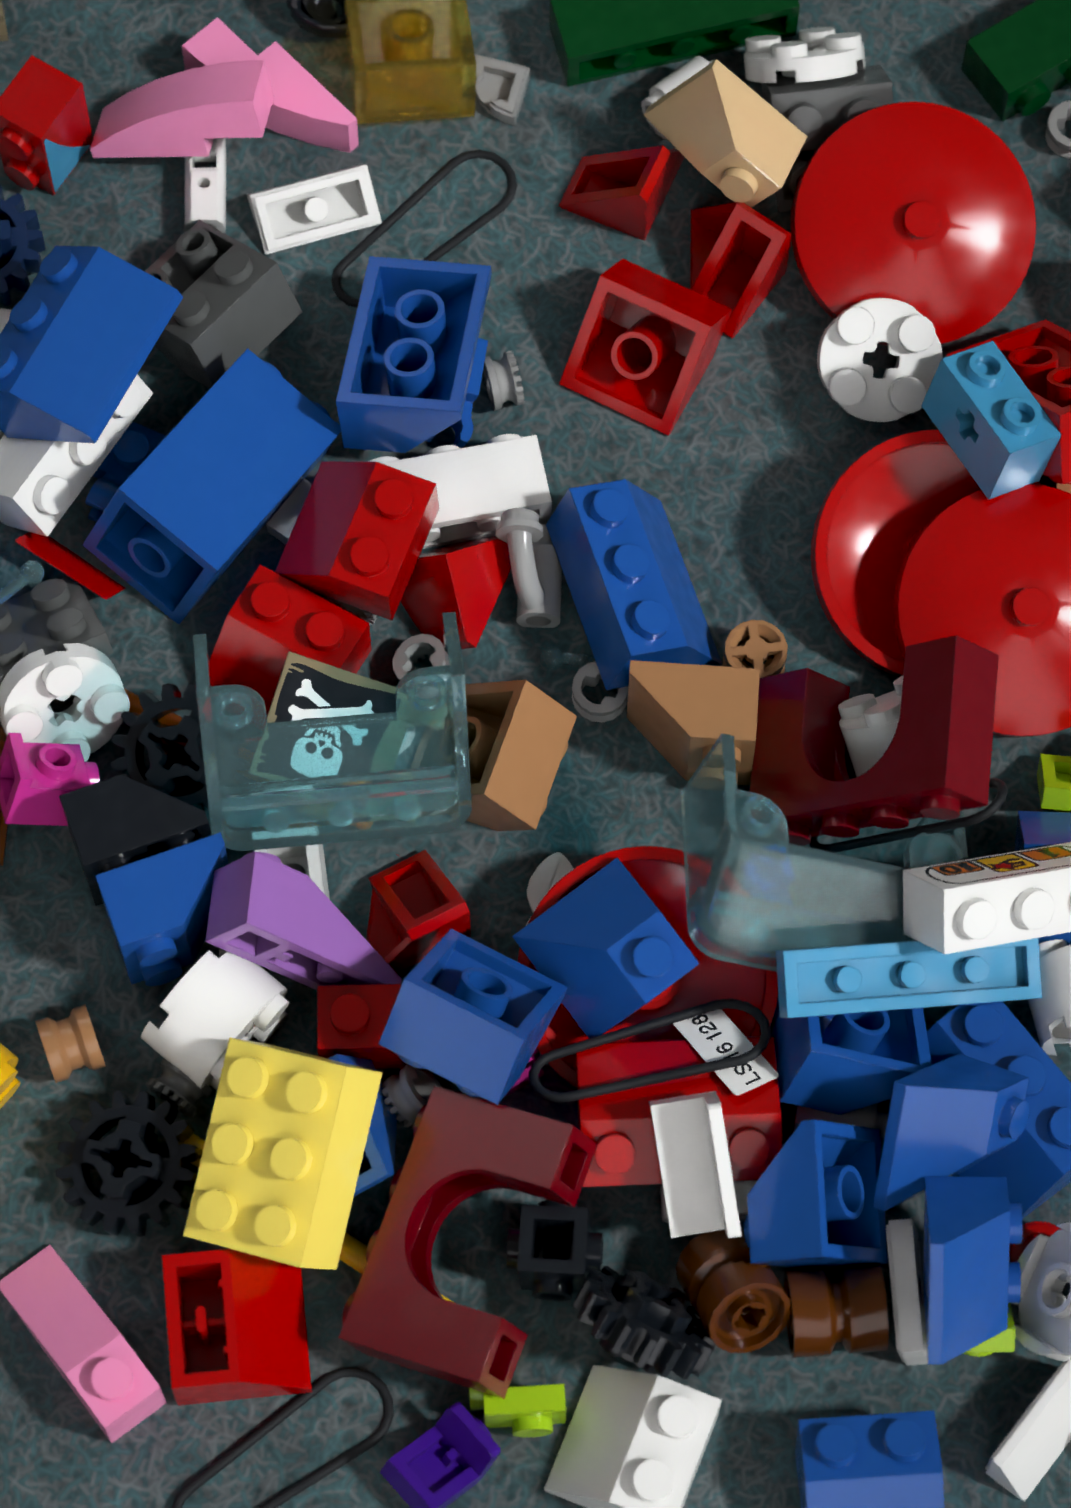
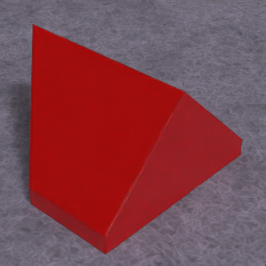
[558,145,685,241]
[690,202,791,338]
[401,536,511,651]
[366,850,471,973]

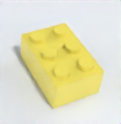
[183,1038,382,1270]

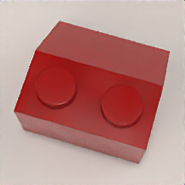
[559,259,732,436]
[275,461,439,620]
[200,564,372,728]

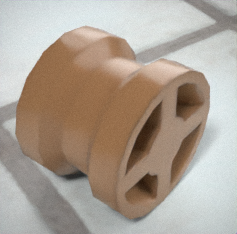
[723,620,788,685]
[35,1004,106,1083]

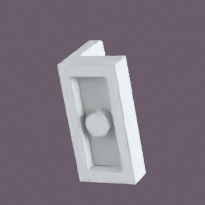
[649,1091,741,1238]

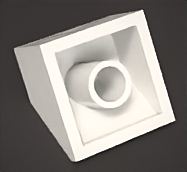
[544,1365,722,1508]

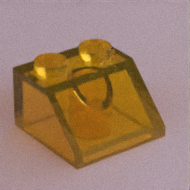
[344,0,476,124]

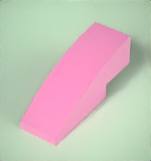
[182,17,359,153]
[90,60,274,158]

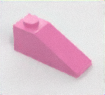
[0,1245,166,1443]

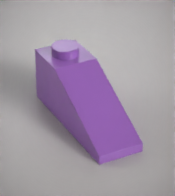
[205,851,402,990]

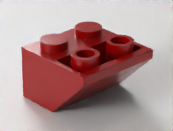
[162,1248,312,1406]

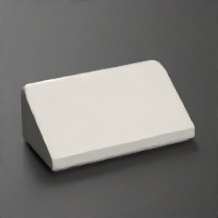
[247,164,382,254]
[985,1360,1071,1501]

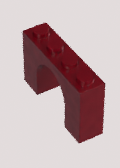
[747,635,999,846]
[338,1086,598,1399]

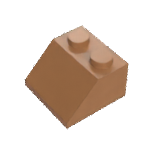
[626,660,760,792]
[400,680,577,831]

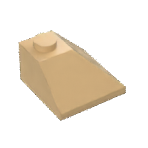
[643,59,808,207]

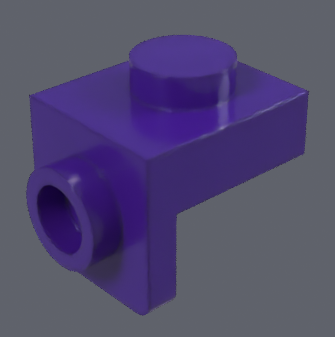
[380,1402,501,1508]

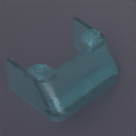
[193,612,472,851]
[681,733,968,972]

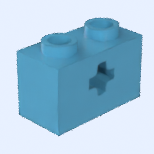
[921,341,1062,500]

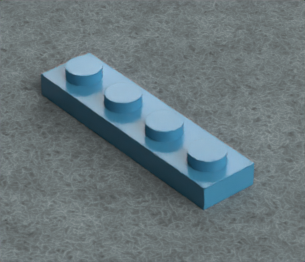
[776,938,1042,1018]

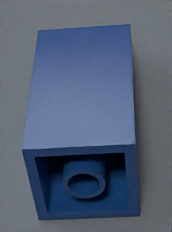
[82,348,341,625]

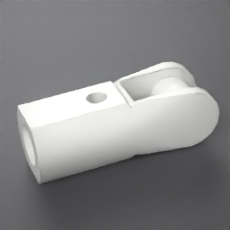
[184,138,226,233]

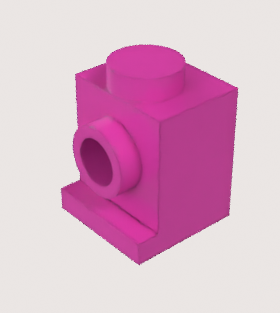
[0,733,100,826]

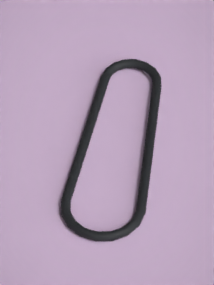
[331,150,517,307]
[809,778,1008,854]
[529,998,771,1103]
[172,1367,394,1508]

